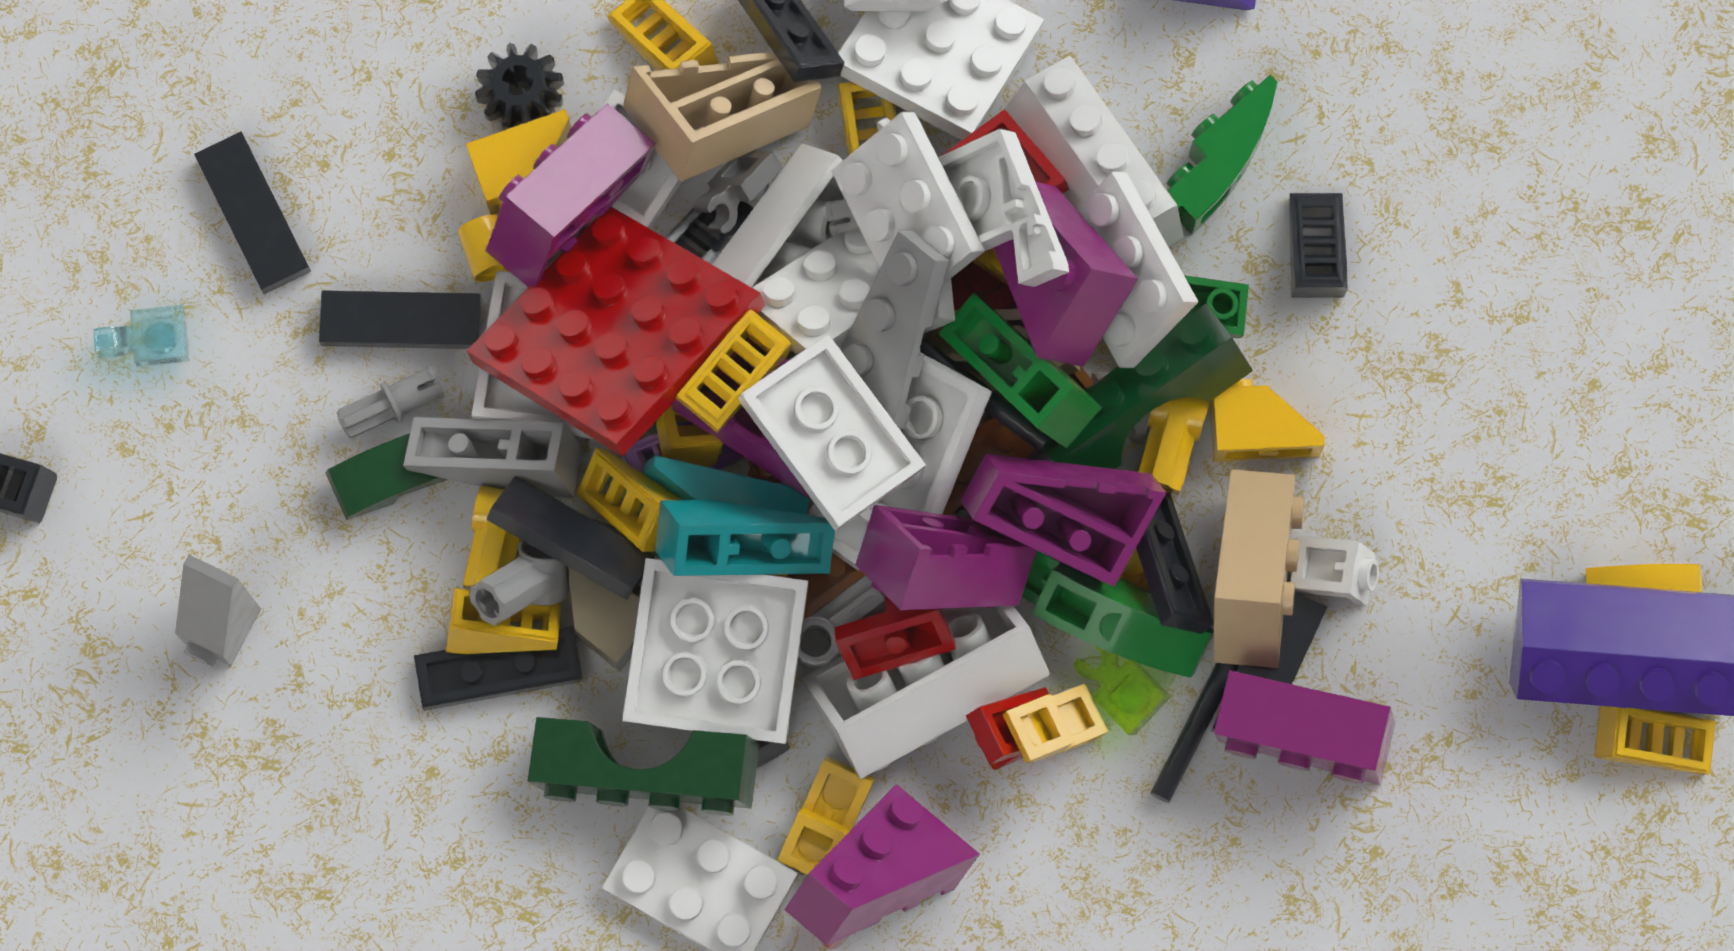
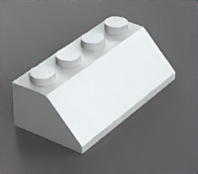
[1005,56,1184,247]
[712,144,845,361]
[802,606,1050,779]

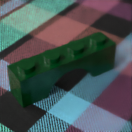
[1045,304,1253,469]
[527,717,760,816]

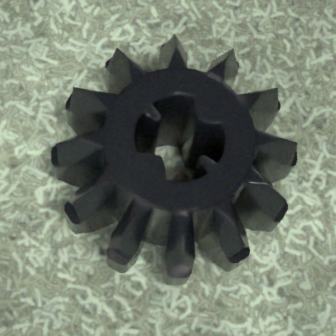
[475,43,564,130]

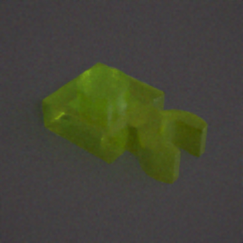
[1073,645,1171,735]

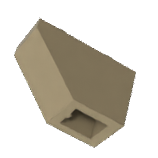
[568,567,641,672]

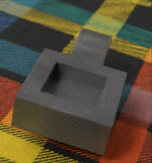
[694,151,783,234]

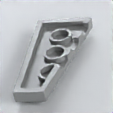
[840,230,949,429]

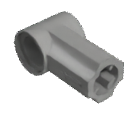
[470,541,569,626]
[798,575,886,669]

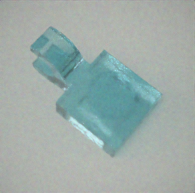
[93,305,190,367]

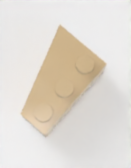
[623,52,822,182]
[1214,469,1305,668]

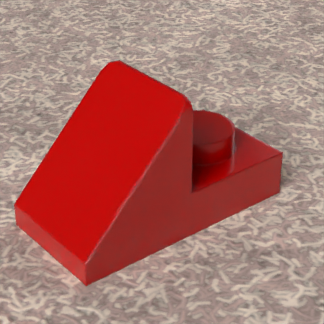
[834,595,956,680]
[965,687,1049,770]

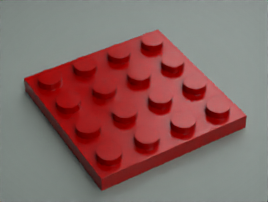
[467,207,766,456]

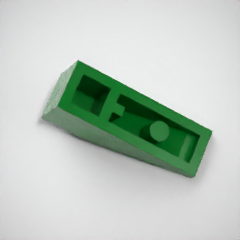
[938,293,1102,448]

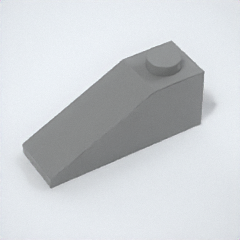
[403,417,584,498]
[175,554,261,667]

